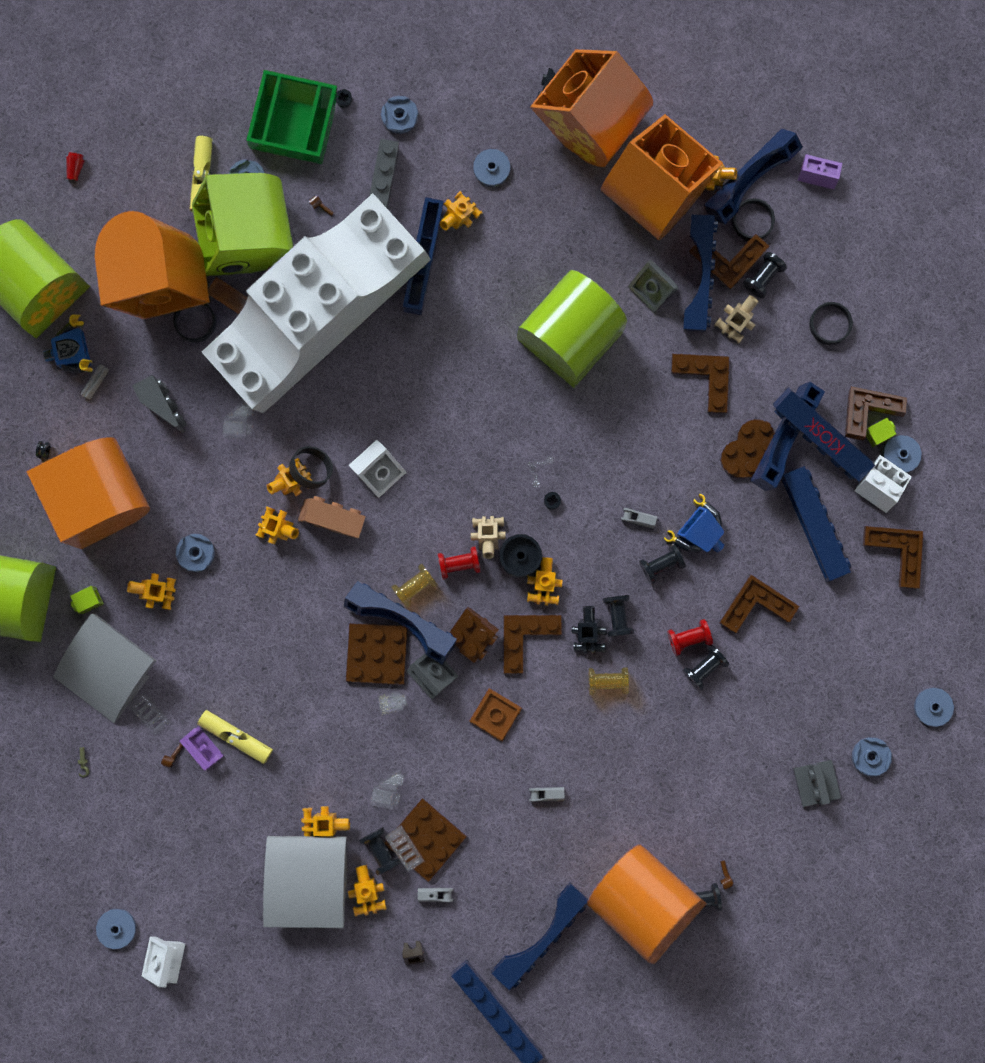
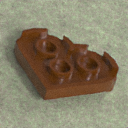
[720,419,775,478]

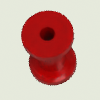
[438,546,481,580]
[667,619,713,656]

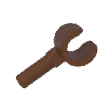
[309,196,334,216]
[161,743,184,768]
[720,860,733,890]

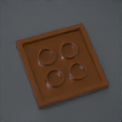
[346,623,407,684]
[385,798,467,882]

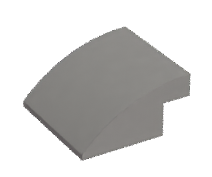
[53,613,157,723]
[263,836,347,928]

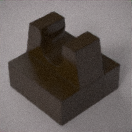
[402,941,425,965]

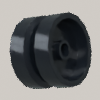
[500,534,542,578]

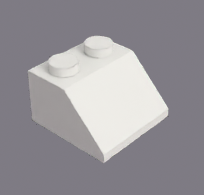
[349,440,407,498]

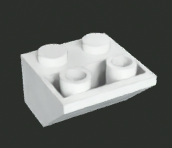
[855,455,912,513]

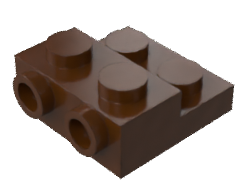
[449,607,499,663]

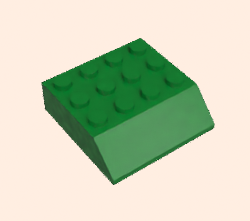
[246,70,337,164]

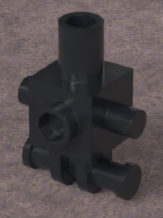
[572,606,607,654]

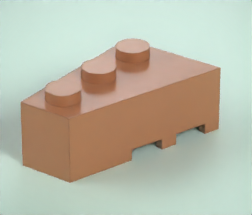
[298,496,366,538]

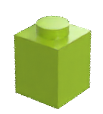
[866,418,896,448]
[70,586,104,614]

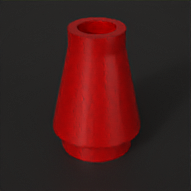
[66,152,85,181]

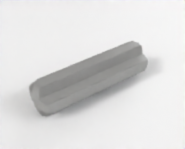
[81,364,109,400]

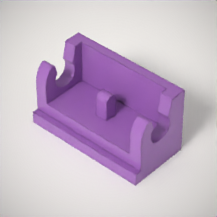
[798,154,842,189]
[180,726,224,771]

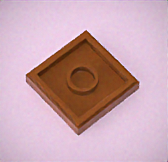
[469,688,522,741]

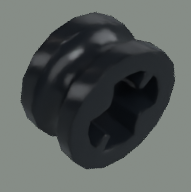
[336,89,352,108]
[36,441,51,459]
[544,492,561,509]

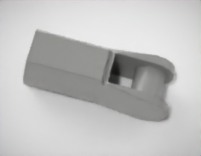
[621,508,657,529]
[529,787,565,801]
[418,888,453,902]

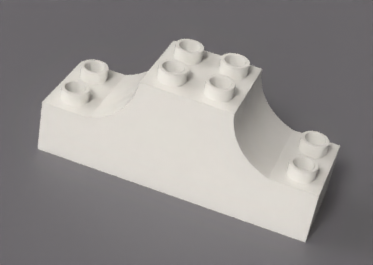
[202,193,431,413]

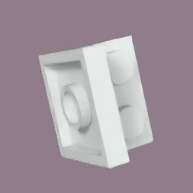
[142,936,185,987]

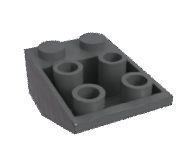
[132,375,186,433]

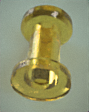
[391,563,438,608]
[588,667,629,695]

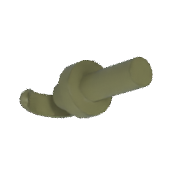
[78,747,89,777]

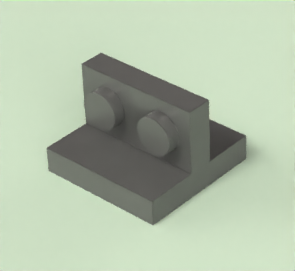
[628,260,679,313]
[407,654,458,700]
[793,760,841,807]

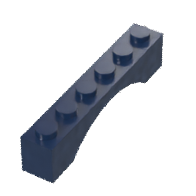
[704,129,803,224]
[683,214,718,332]
[750,381,825,491]
[344,581,457,665]
[491,882,589,990]

